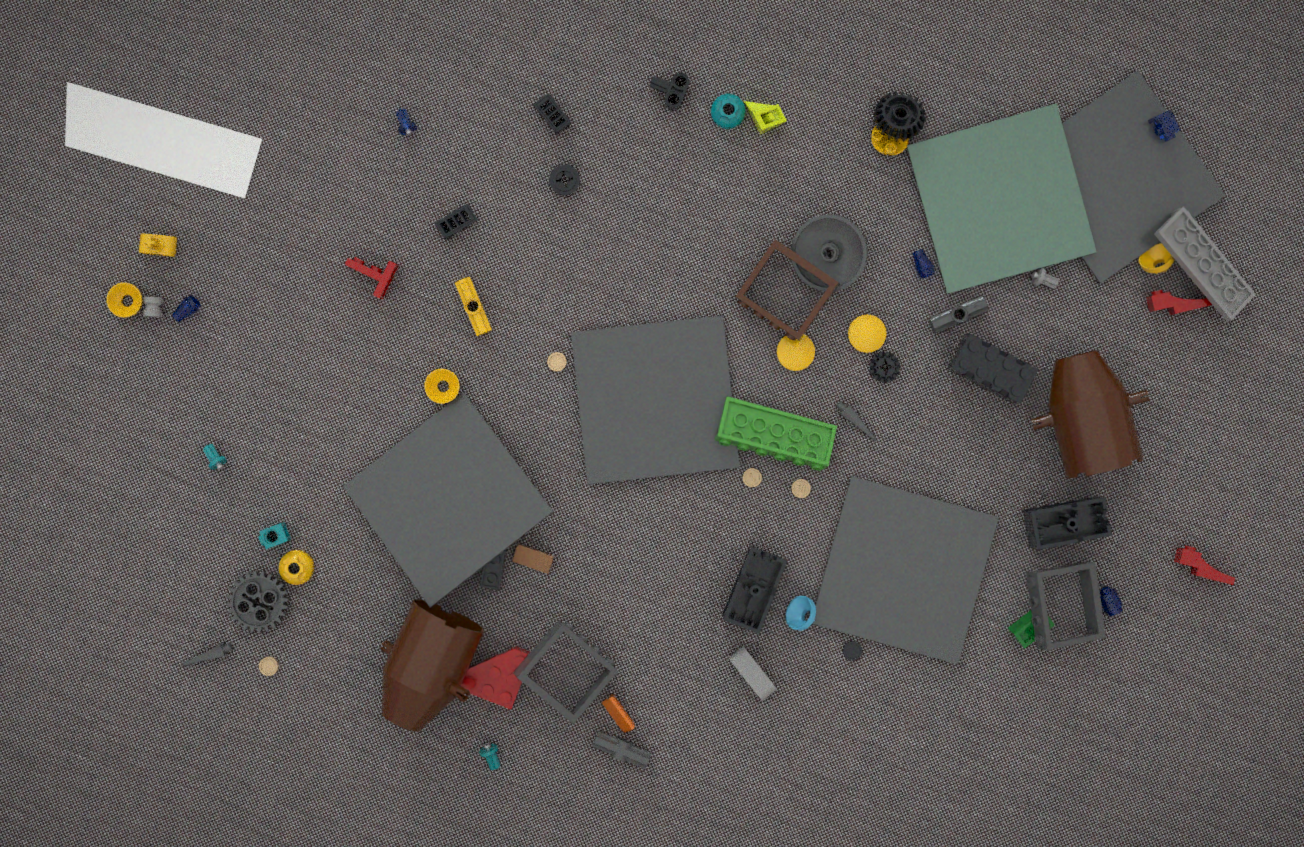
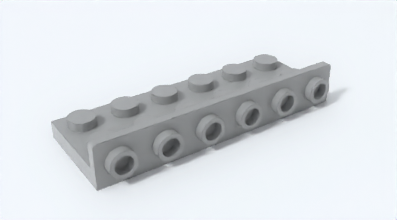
[1154,206,1256,322]

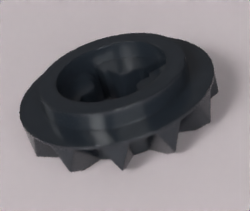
[549,164,580,195]
[869,352,901,383]

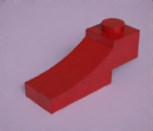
[1146,289,1212,315]
[1174,545,1235,585]

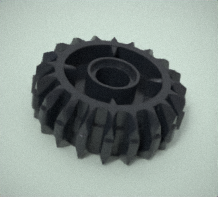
[873,91,926,142]

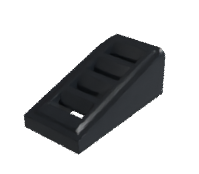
[533,93,572,135]
[435,204,478,240]

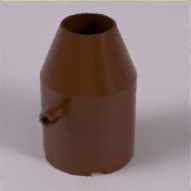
[1031,350,1150,478]
[380,599,485,732]

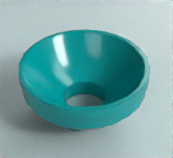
[711,94,745,129]

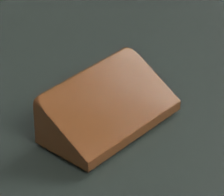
[512,543,554,574]

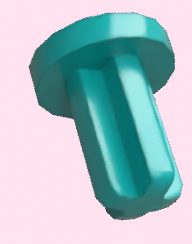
[203,444,227,470]
[479,743,500,770]

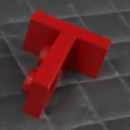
[345,257,399,300]

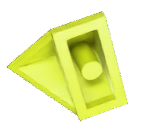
[743,101,787,135]

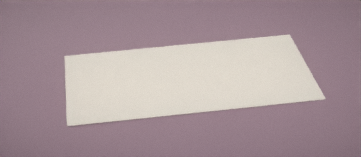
[65,82,262,198]

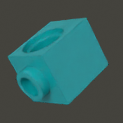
[259,522,291,549]

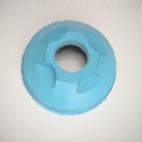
[786,596,816,631]

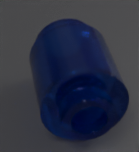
[1099,586,1123,616]

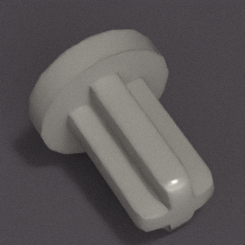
[1032,268,1059,289]

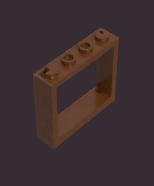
[735,239,840,341]

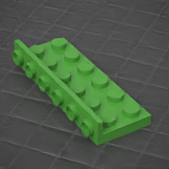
[715,396,837,471]

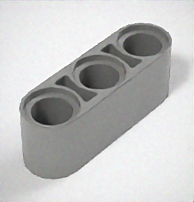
[728,646,777,701]

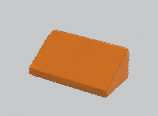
[602,694,635,733]

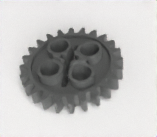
[226,570,290,633]

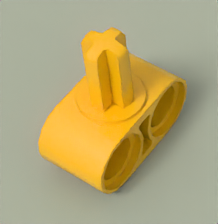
[139,233,177,257]

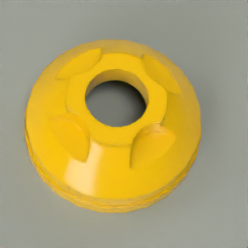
[1139,244,1175,274]
[107,283,143,318]
[425,369,460,404]
[279,550,314,585]

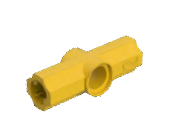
[455,277,492,336]

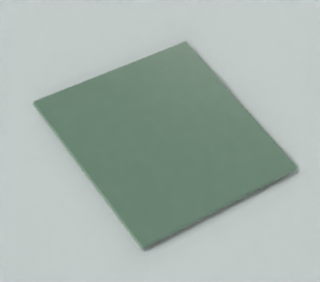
[907,103,1097,294]

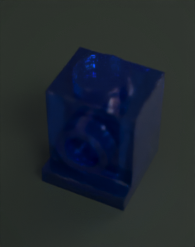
[1148,110,1180,142]

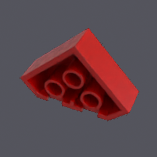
[461,646,530,710]

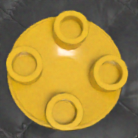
[871,125,909,156]
[848,314,886,353]
[777,335,815,371]

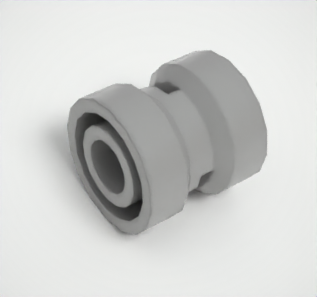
[143,297,164,317]

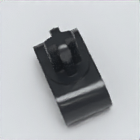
[649,72,689,111]

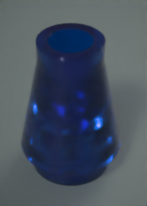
[912,249,935,279]
[172,295,201,322]

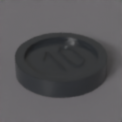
[843,641,862,661]

